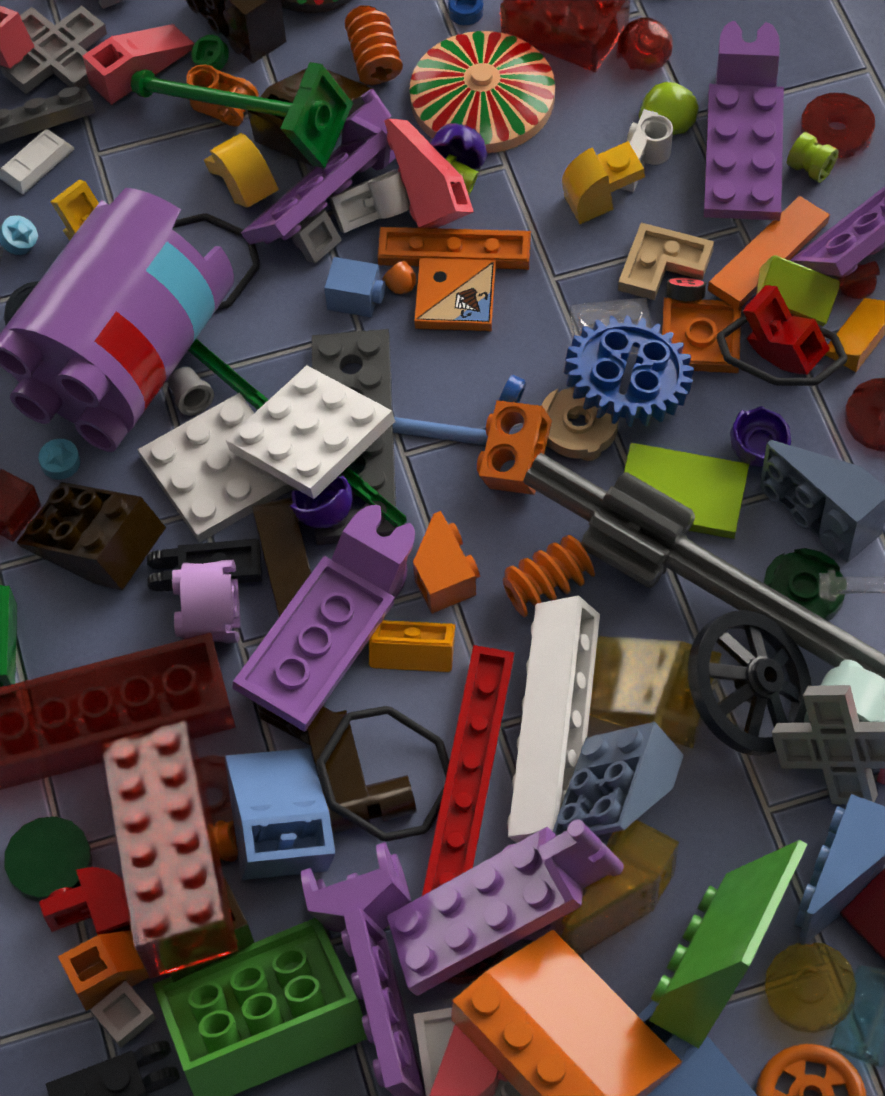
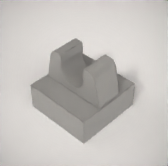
[291,210,342,263]
[90,981,156,1048]

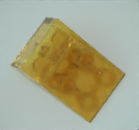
[589,636,722,749]
[561,819,679,956]

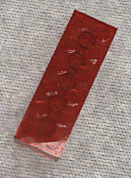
[0,633,236,790]
[102,719,238,979]

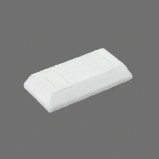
[0,129,74,195]

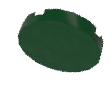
[763,548,847,621]
[4,816,92,902]

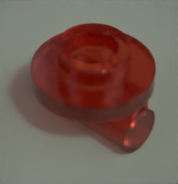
[838,261,880,299]

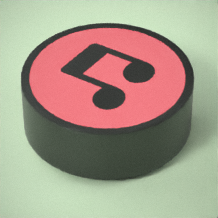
[666,277,706,302]

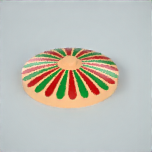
[410,31,555,154]

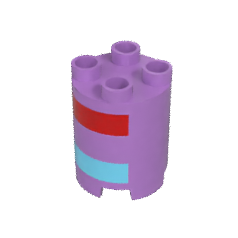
[0,188,234,452]

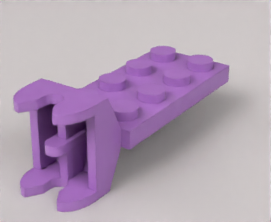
[704,21,784,220]
[232,505,415,732]
[301,842,426,1096]

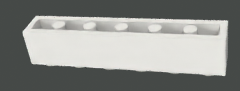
[507,595,600,843]

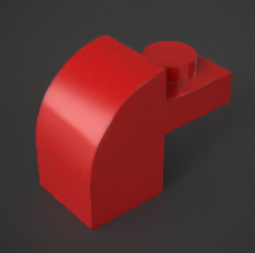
[742,285,830,375]
[39,867,145,935]

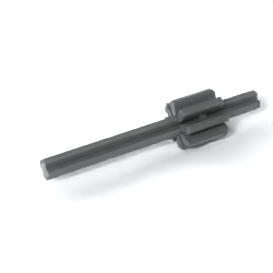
[523,453,885,678]

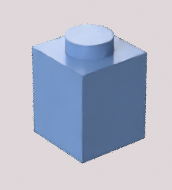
[324,257,385,318]

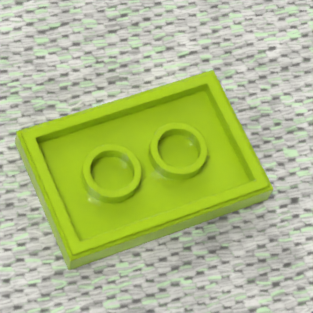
[624,443,749,539]

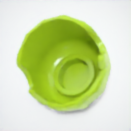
[638,82,699,135]

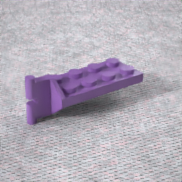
[241,89,396,245]
[790,186,885,277]
[387,820,624,996]

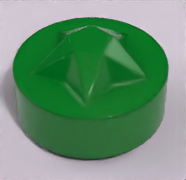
[191,34,229,70]

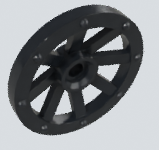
[688,610,812,756]

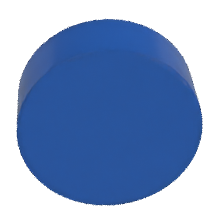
[448,0,484,25]
[499,374,526,403]

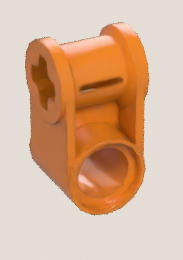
[186,64,259,127]

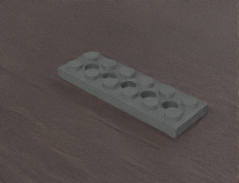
[312,329,397,545]

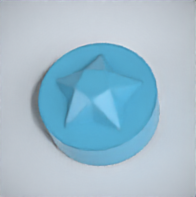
[0,215,38,255]
[38,439,80,480]

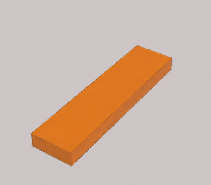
[707,196,830,310]
[377,227,531,270]

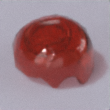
[616,18,673,71]

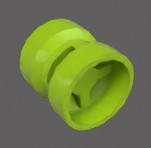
[786,132,839,183]

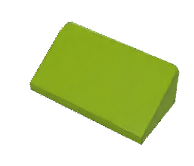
[756,255,840,326]

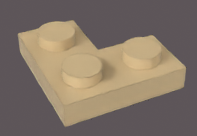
[618,223,714,300]

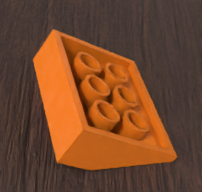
[451,930,682,1096]

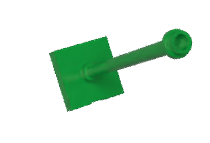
[131,62,353,168]

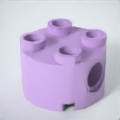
[172,560,240,646]

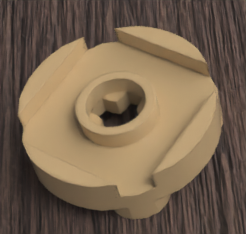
[541,387,619,461]

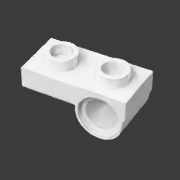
[620,109,673,192]
[328,169,410,233]

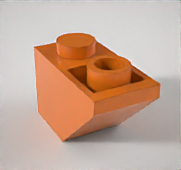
[413,511,480,614]
[58,928,166,1011]

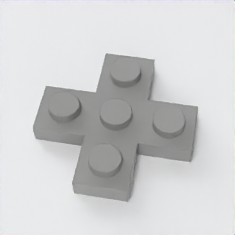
[0,5,107,94]
[772,685,885,804]

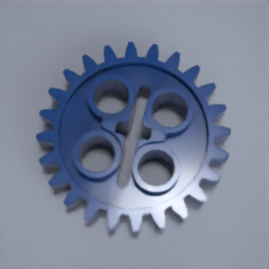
[564,315,694,427]

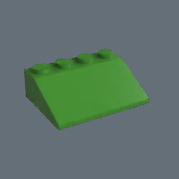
[649,840,808,1049]
[153,918,367,1096]

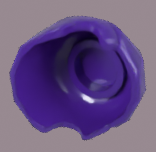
[430,123,487,169]
[730,406,792,467]
[290,476,353,528]

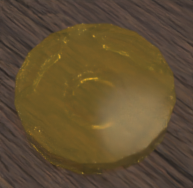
[765,942,857,1033]

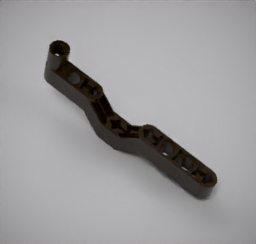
[252,497,417,834]

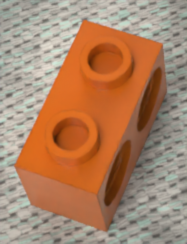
[477,400,552,495]

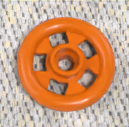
[756,1044,867,1096]

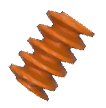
[344,5,403,85]
[503,535,595,618]

